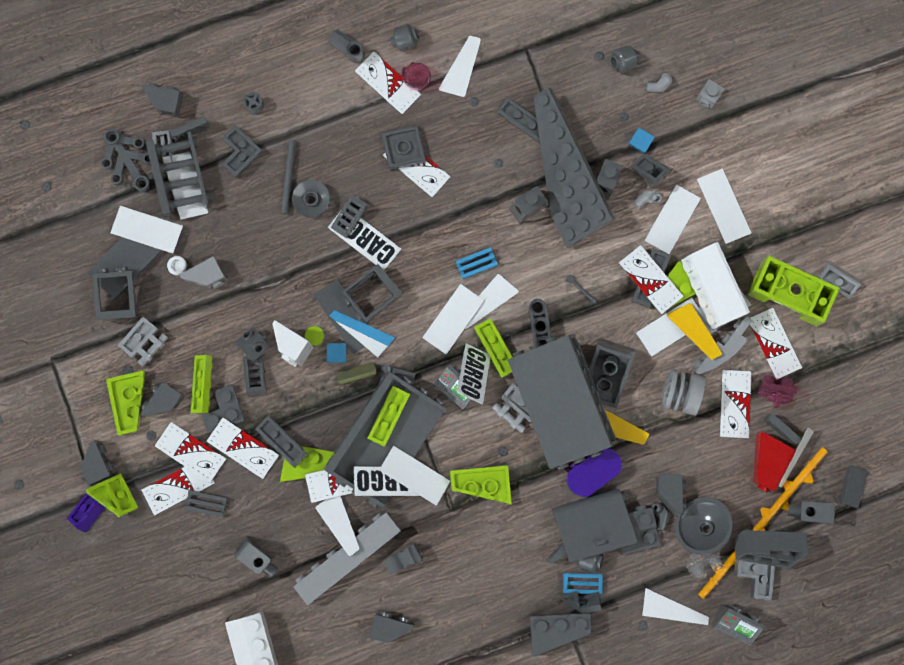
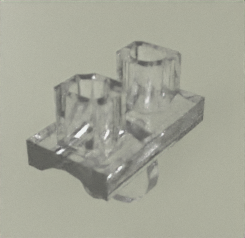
[685,551,723,581]

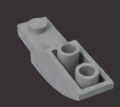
[692,315,752,375]

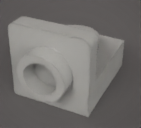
[696,79,725,109]

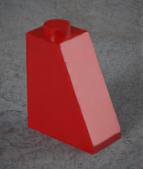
[753,431,796,493]

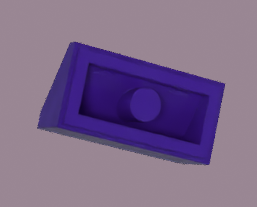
[67,493,105,532]

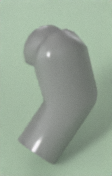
[646,73,672,92]
[633,190,662,209]

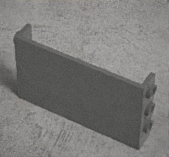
[508,333,618,470]
[324,371,447,508]

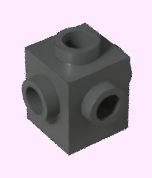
[235,327,270,362]

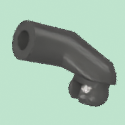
[651,502,669,531]

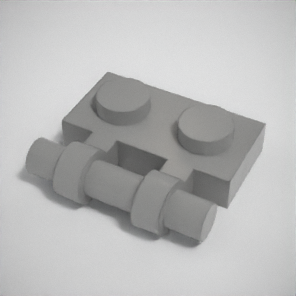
[118,317,168,367]
[492,383,531,433]

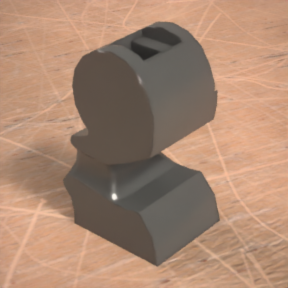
[383,543,423,575]

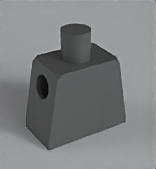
[596,159,623,201]
[509,186,549,224]
[788,501,835,524]
[234,536,278,578]

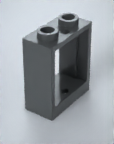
[342,264,402,324]
[92,267,137,320]

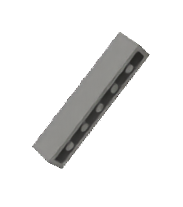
[293,512,401,606]

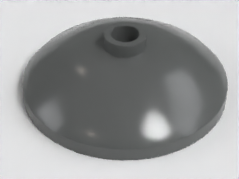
[675,497,734,555]

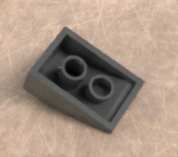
[589,338,636,408]

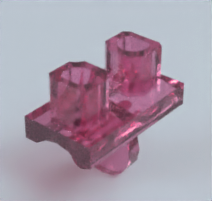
[757,375,797,408]

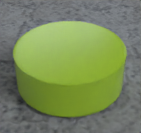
[305,326,324,346]

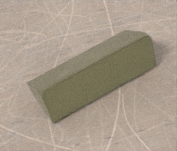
[337,362,377,386]

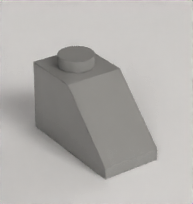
[180,257,227,289]

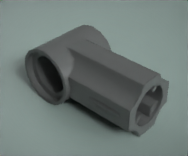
[328,29,365,63]

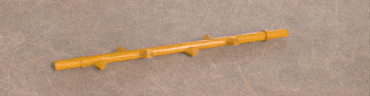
[698,447,828,599]

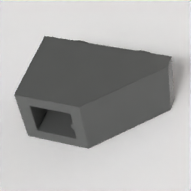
[142,83,183,118]
[141,382,185,417]
[80,440,114,486]
[656,474,686,516]
[369,611,414,643]

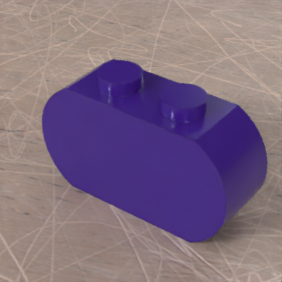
[566,448,622,497]

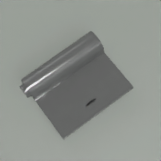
[552,488,638,563]

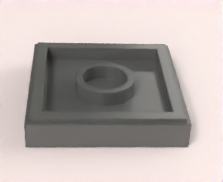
[381,125,426,170]

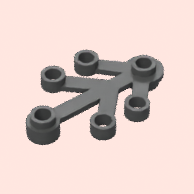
[101,128,151,192]

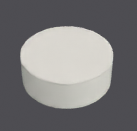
[167,256,187,276]

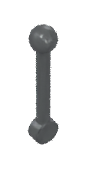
[566,275,597,305]

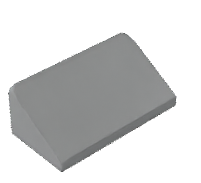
[818,261,861,299]

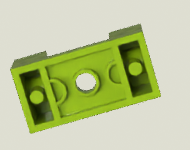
[747,256,840,327]

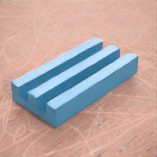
[456,247,498,279]
[563,573,603,594]

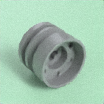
[662,369,705,416]

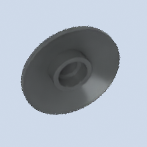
[292,180,330,218]

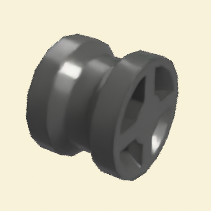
[243,92,264,114]

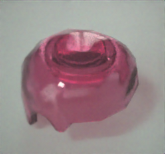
[401,62,431,90]

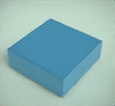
[628,128,654,154]
[327,343,346,363]

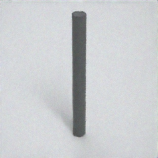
[281,140,296,215]

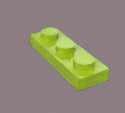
[474,318,513,378]
[191,355,213,414]
[367,385,410,447]

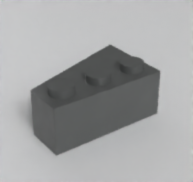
[529,612,591,657]

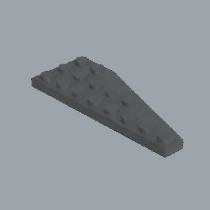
[534,88,615,248]

